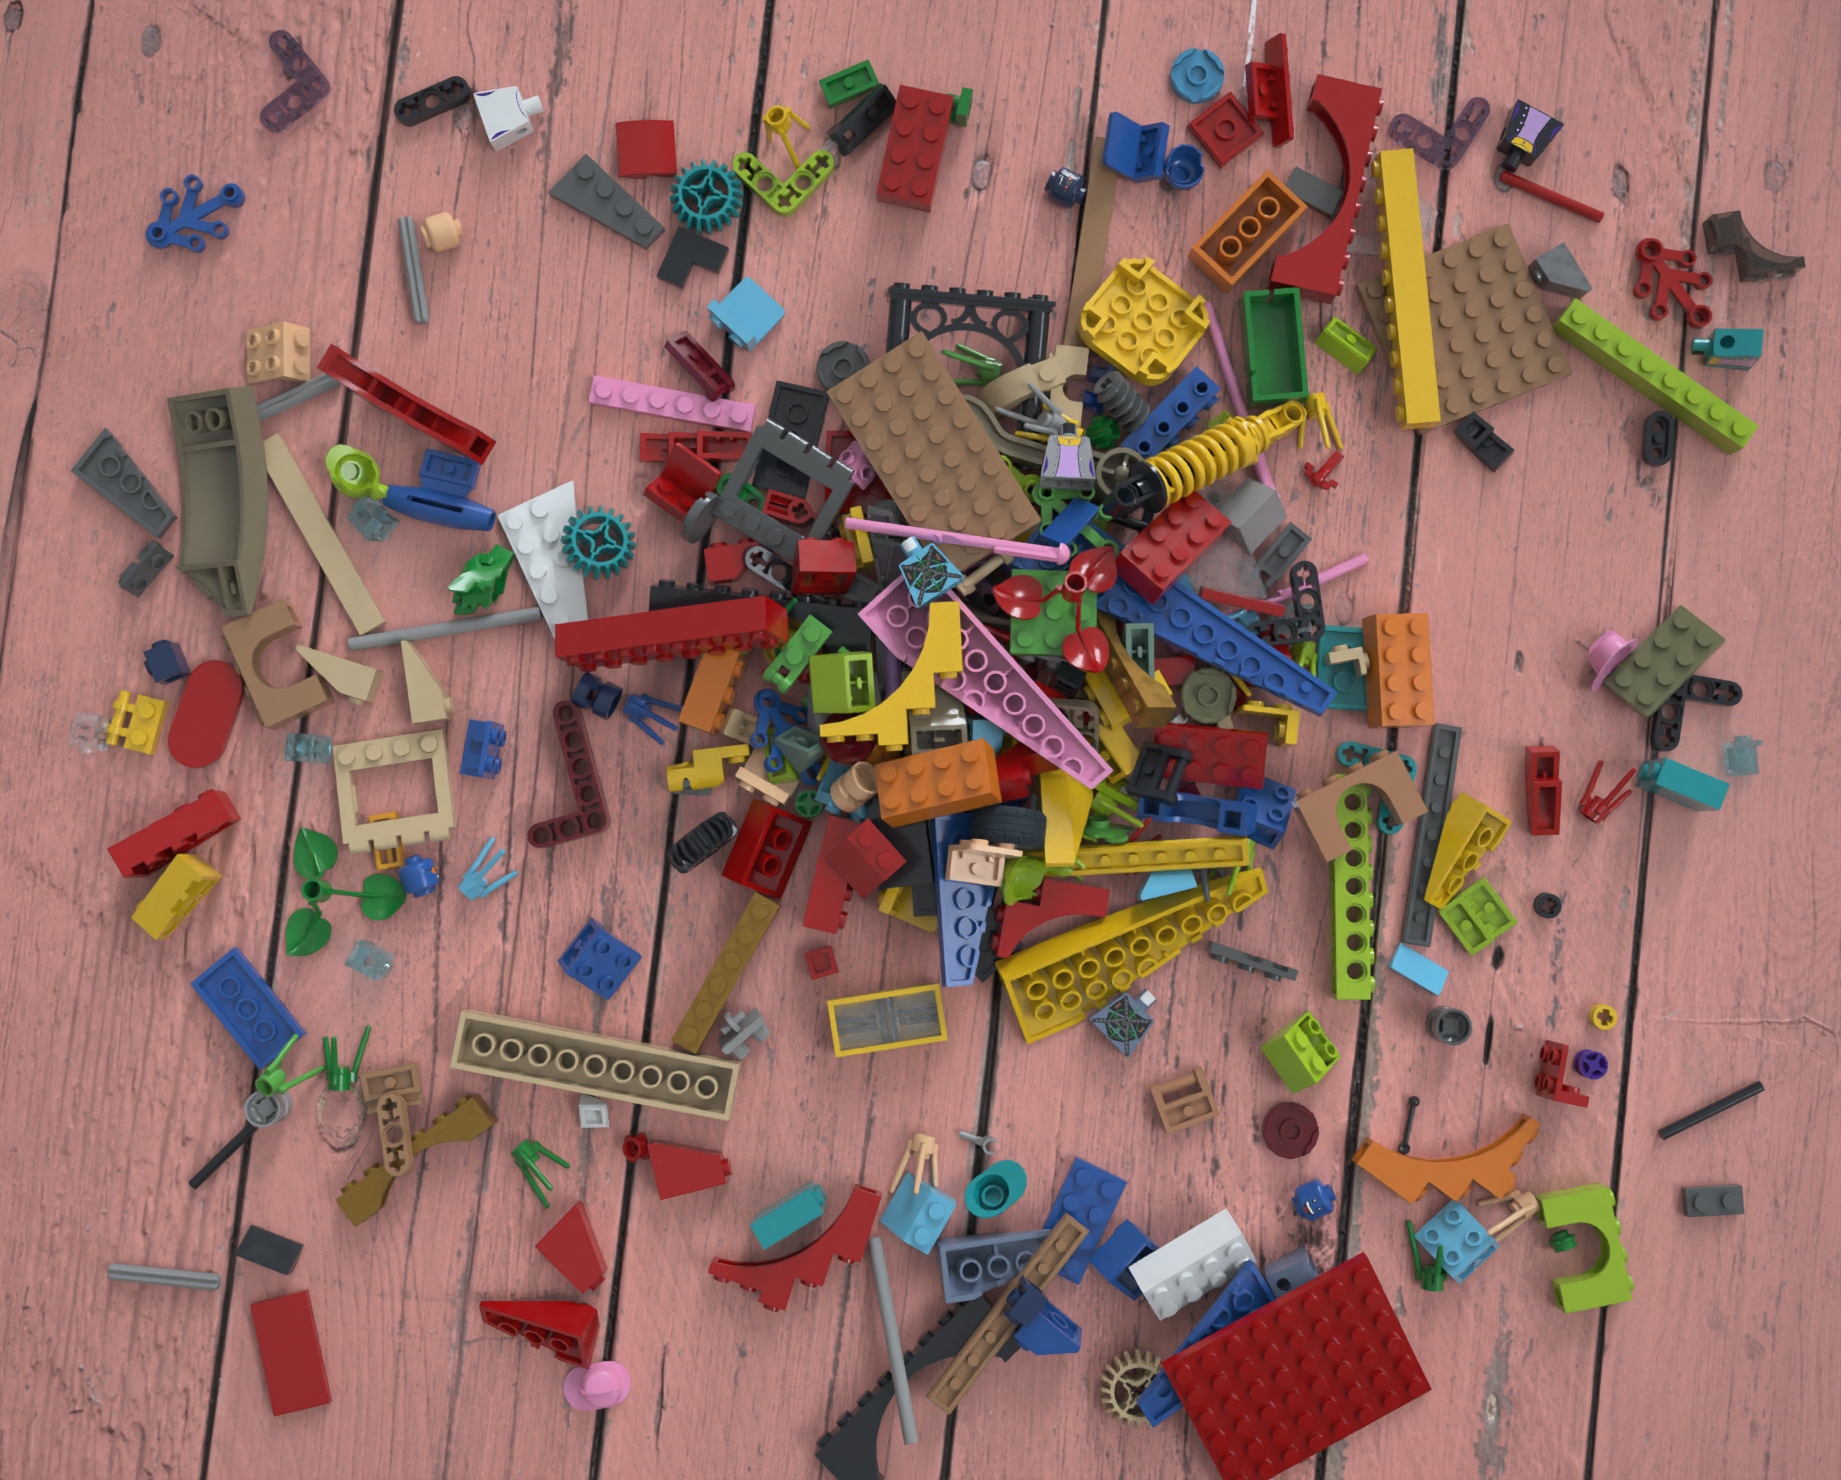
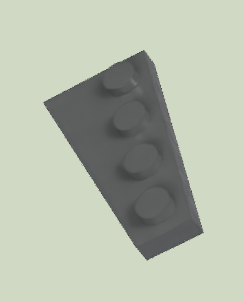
[548,154,666,250]
[71,428,178,539]

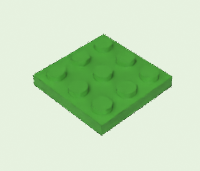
[1010,569,1097,657]

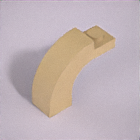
[975,356,1066,420]

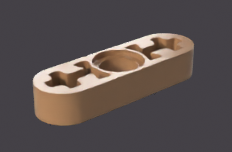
[377,1094,414,1177]

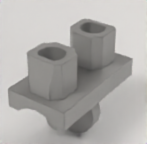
[718,1008,770,1060]

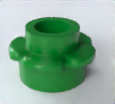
[1548,1229,1577,1253]

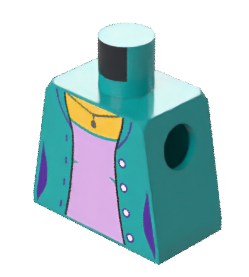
[1691,328,1764,371]

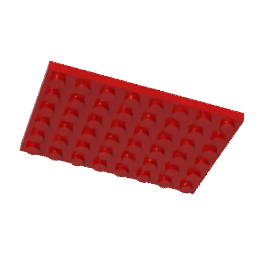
[1161,1252,1432,1480]

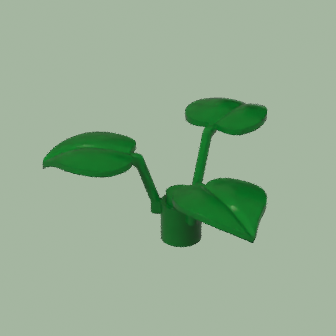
[285,828,407,956]

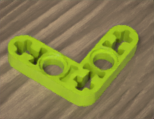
[732,150,835,217]

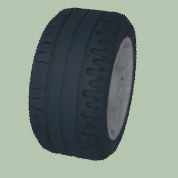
[970,805,1047,850]

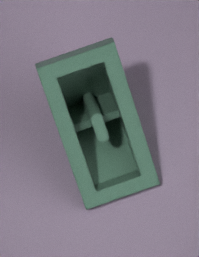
[1121,623,1155,679]
[774,726,825,774]

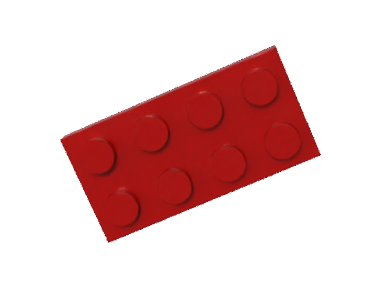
[1153,722,1268,789]

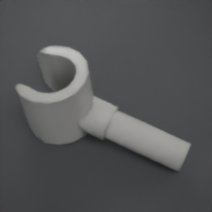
[958,1130,999,1155]

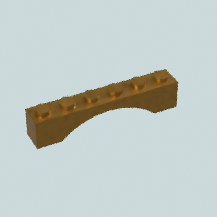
[1097,610,1176,728]
[671,892,782,1054]
[335,1094,499,1227]

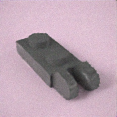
[1243,522,1312,598]

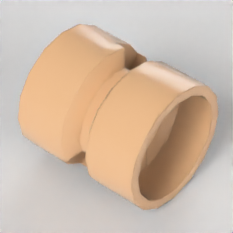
[830,761,878,813]

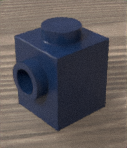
[143,640,191,685]

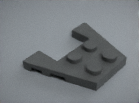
[867,505,923,593]

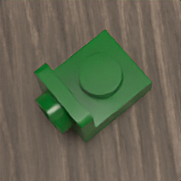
[947,87,973,127]

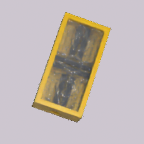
[827,982,948,1058]

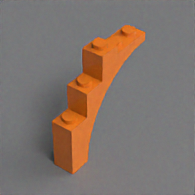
[1351,1113,1541,1205]

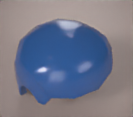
[1163,144,1205,190]

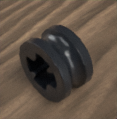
[1533,892,1562,919]

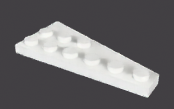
[497,481,588,663]

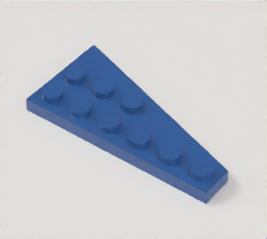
[1136,1258,1276,1428]

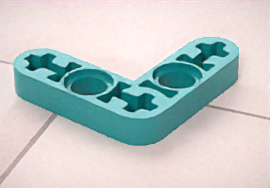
[1335,741,1417,834]

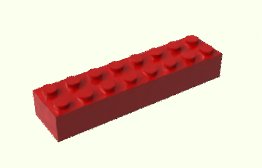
[555,596,788,672]

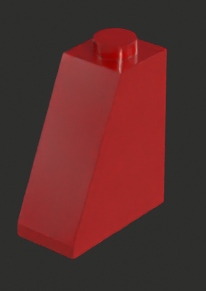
[647,1139,732,1200]
[535,1200,607,1294]

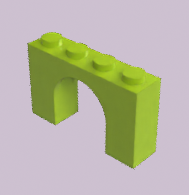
[1533,1182,1634,1314]

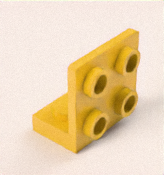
[1235,700,1300,748]

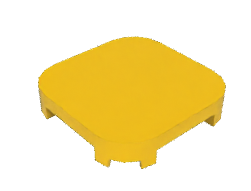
[1077,256,1210,386]

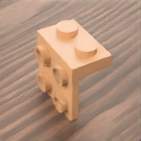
[246,321,310,384]
[735,747,801,807]
[945,839,1023,887]

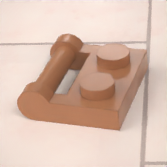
[1149,1066,1220,1135]

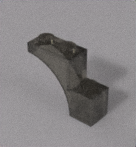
[1702,210,1806,285]

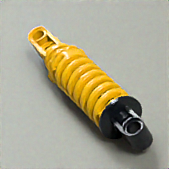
[1103,401,1306,518]

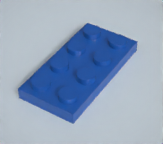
[190,947,307,1070]
[1041,1156,1127,1285]

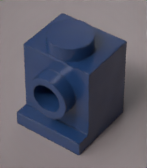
[1003,1275,1049,1328]

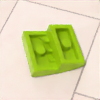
[1438,876,1518,956]

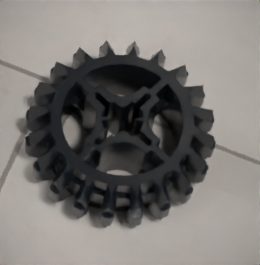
[666,812,738,873]

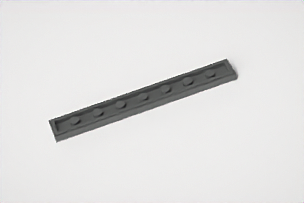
[1400,723,1462,947]

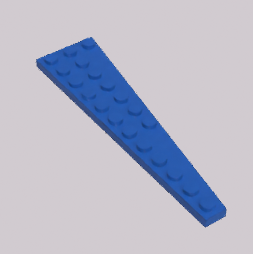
[1009,508,1337,717]

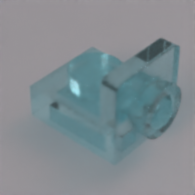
[285,733,332,764]
[1724,735,1763,776]

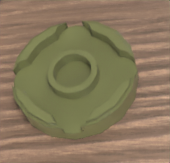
[1180,668,1237,724]

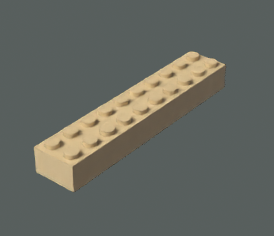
[450,1009,743,1121]

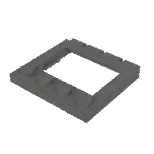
[712,418,855,562]

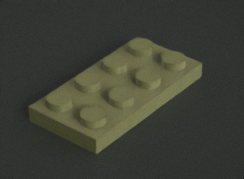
[1603,605,1726,720]

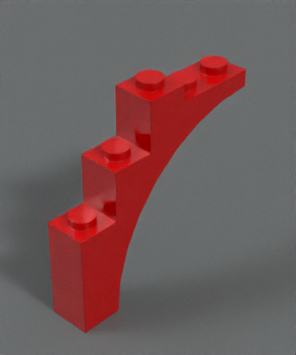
[317,344,496,465]
[708,1184,882,1312]

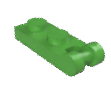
[762,615,833,695]

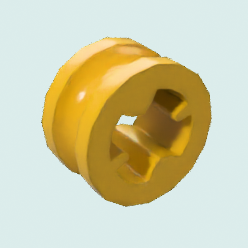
[1588,1003,1618,1030]

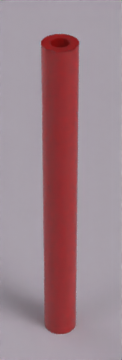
[1499,170,1604,223]

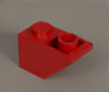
[704,538,761,586]

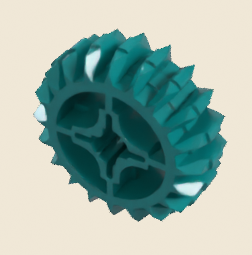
[669,158,744,235]
[560,505,637,580]

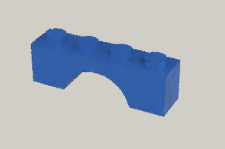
[1137,789,1258,836]

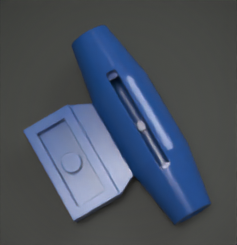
[382,448,496,531]

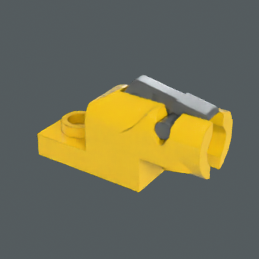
[667,744,751,796]

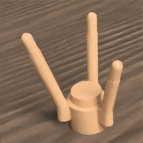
[889,1133,939,1194]
[1477,1189,1540,1242]

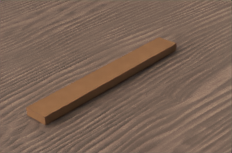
[1063,136,1118,355]
[926,1212,1090,1415]

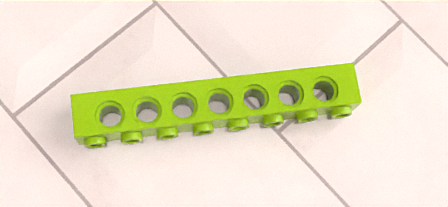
[1328,774,1375,1000]

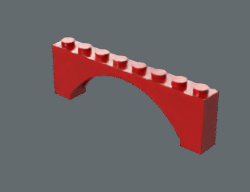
[1266,74,1384,304]

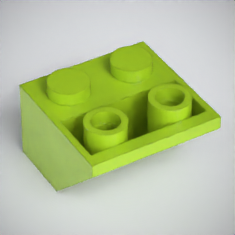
[808,651,876,713]
[1260,1010,1341,1094]

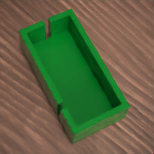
[1238,287,1309,409]

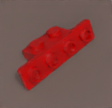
[1245,33,1294,148]

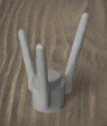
[995,382,1066,436]

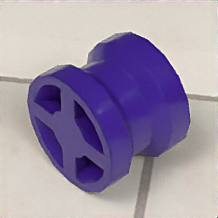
[1573,1049,1608,1079]

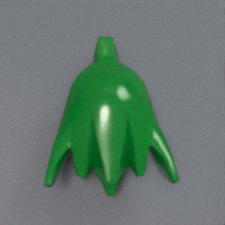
[447,544,515,615]

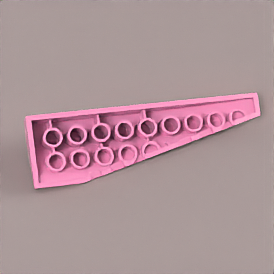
[858,574,1113,790]

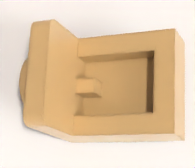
[1324,644,1370,678]
[721,708,771,745]

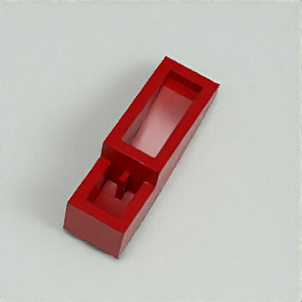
[1525,745,1562,836]

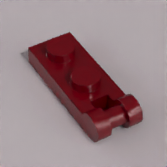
[664,330,735,402]

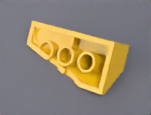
[1424,792,1512,910]

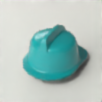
[964,1160,1027,1218]

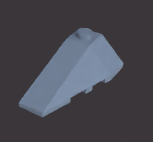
[935,1229,1051,1304]

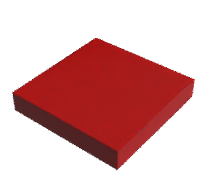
[1187,91,1264,169]

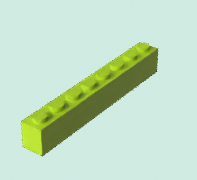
[1552,298,1759,455]

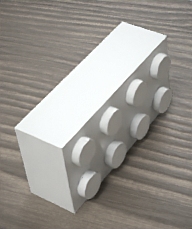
[1128,1209,1257,1321]

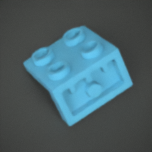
[1415,1200,1501,1285]

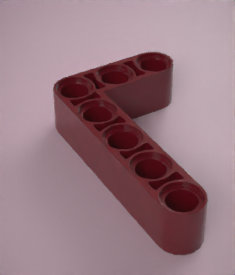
[527,700,611,848]

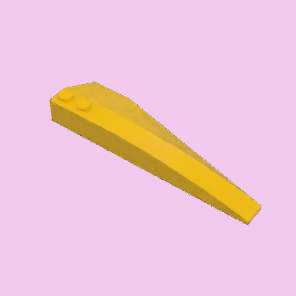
[994,867,1268,1045]

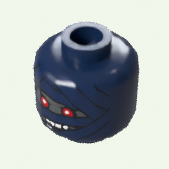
[1044,167,1087,209]

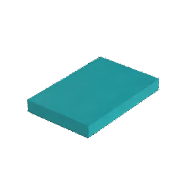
[1316,625,1367,712]

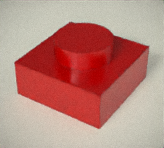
[804,945,839,980]

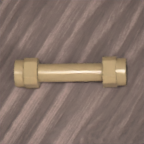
[955,554,1016,597]

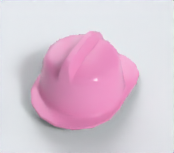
[1588,630,1639,692]
[563,1361,631,1411]

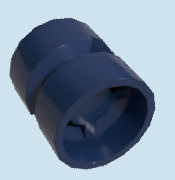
[571,672,623,720]

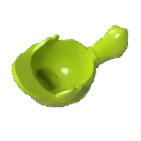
[325,444,389,501]
[998,854,1074,906]

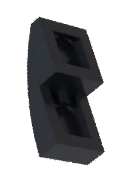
[1454,411,1515,473]

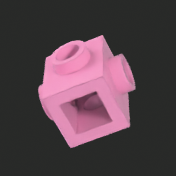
[838,441,877,490]

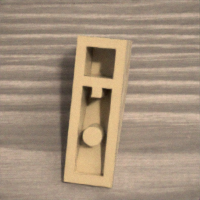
[401,640,455,725]
[295,644,384,706]

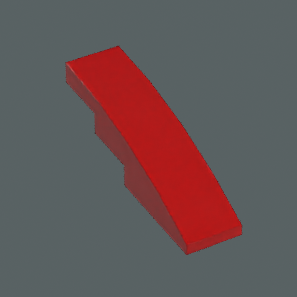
[640,430,752,463]

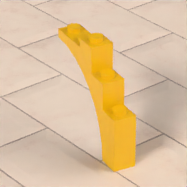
[819,601,963,751]

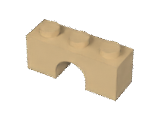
[1042,344,1089,428]

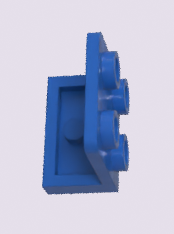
[1102,112,1170,183]

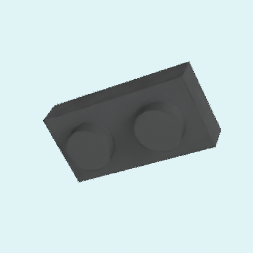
[1682,1184,1744,1217]

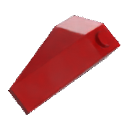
[479,1301,600,1369]

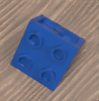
[460,719,507,780]
[1235,777,1296,850]
[557,917,642,1000]

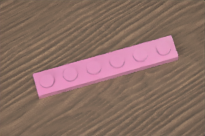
[589,375,756,433]

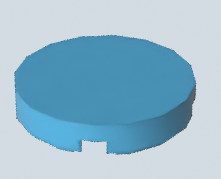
[1170,48,1225,104]

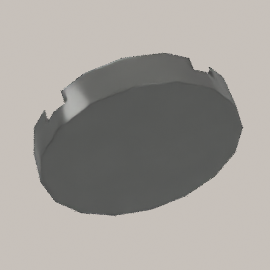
[816,341,870,391]
[681,492,720,544]

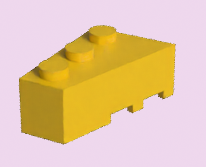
[131,854,222,940]

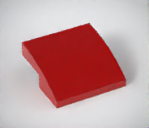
[615,120,677,179]

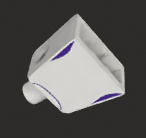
[473,86,544,151]

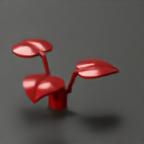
[993,546,1117,674]

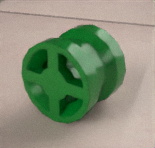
[795,790,824,818]

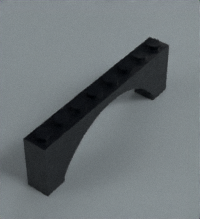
[649,579,873,654]
[815,1293,1021,1480]

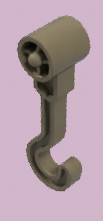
[962,394,1145,506]

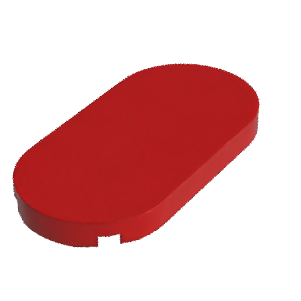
[168,660,245,768]

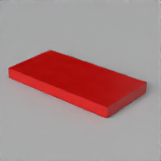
[250,1289,332,1417]

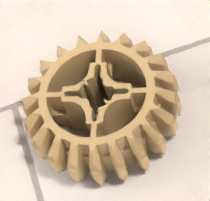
[1098,1349,1163,1429]

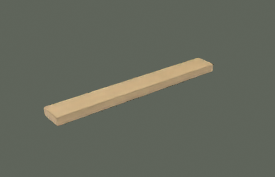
[263,433,387,636]

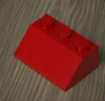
[721,798,813,900]

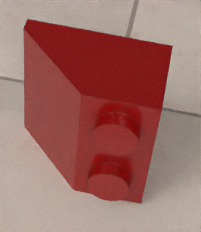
[791,537,856,595]
[825,818,907,899]

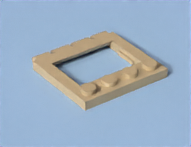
[333,729,457,855]

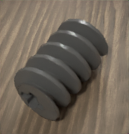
[1093,371,1150,433]

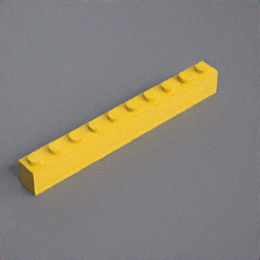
[1371,148,1441,430]

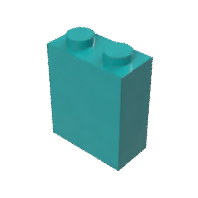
[1636,758,1730,812]
[750,1180,828,1250]

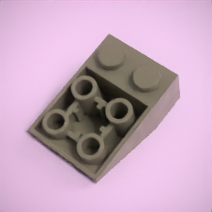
[901,671,968,757]

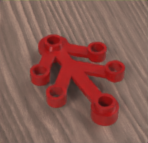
[1633,238,1713,329]

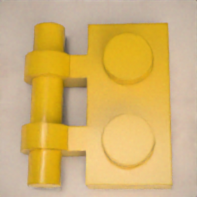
[105,690,169,755]

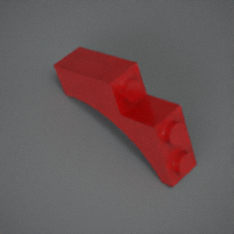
[995,741,1059,803]
[990,878,1110,958]

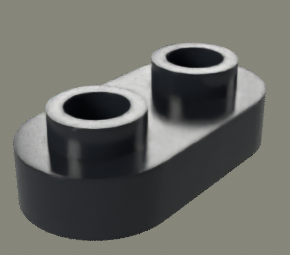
[1641,411,1675,467]

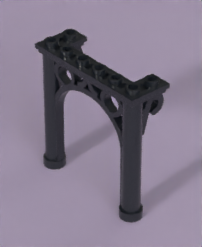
[884,282,1056,470]

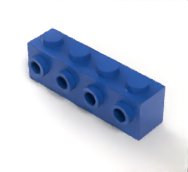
[1119,366,1221,460]

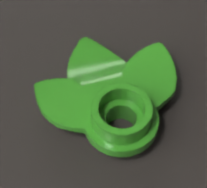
[1083,816,1134,843]

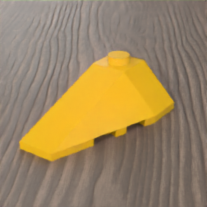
[1035,768,1093,867]

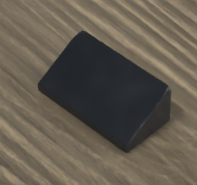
[235,1225,304,1275]

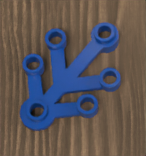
[146,174,246,253]
[749,689,822,786]

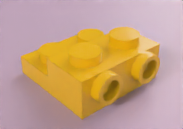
[838,506,876,573]

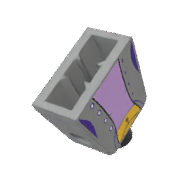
[1039,423,1095,491]

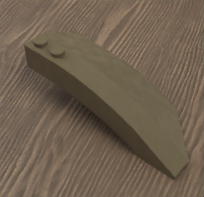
[167,386,268,617]

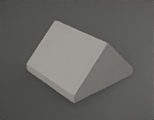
[1217,478,1287,555]

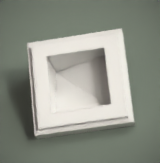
[578,1094,609,1128]

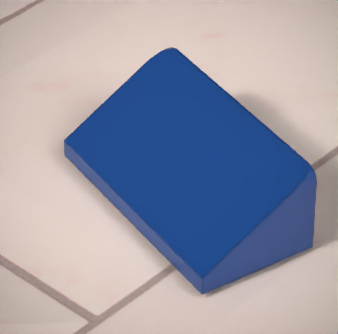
[1040,497,1100,548]

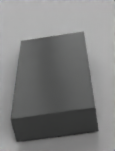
[1285,166,1344,218]

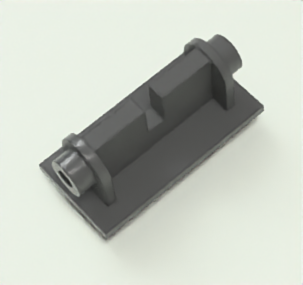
[118,539,174,598]

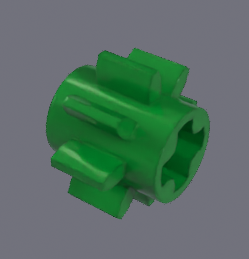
[1086,415,1120,450]

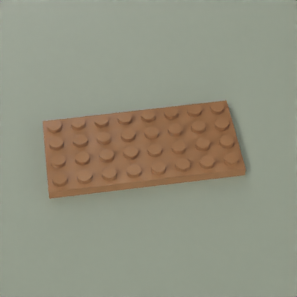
[827,331,1042,573]

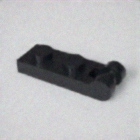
[827,83,896,156]

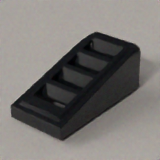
[1048,660,1087,699]

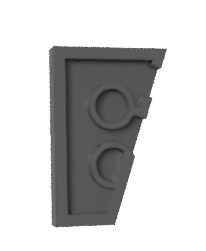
[1206,941,1299,982]

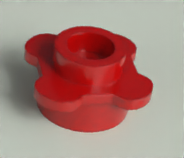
[622,1132,650,1163]

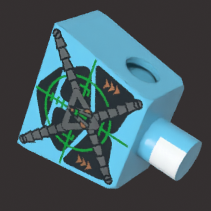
[899,536,965,610]

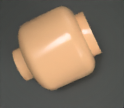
[420,212,464,252]

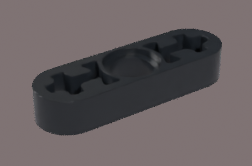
[394,76,471,127]

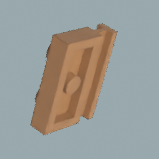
[360,1062,425,1115]

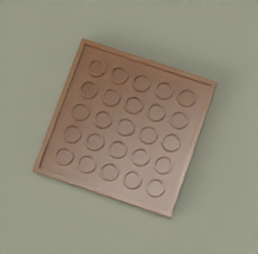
[1355,223,1572,436]

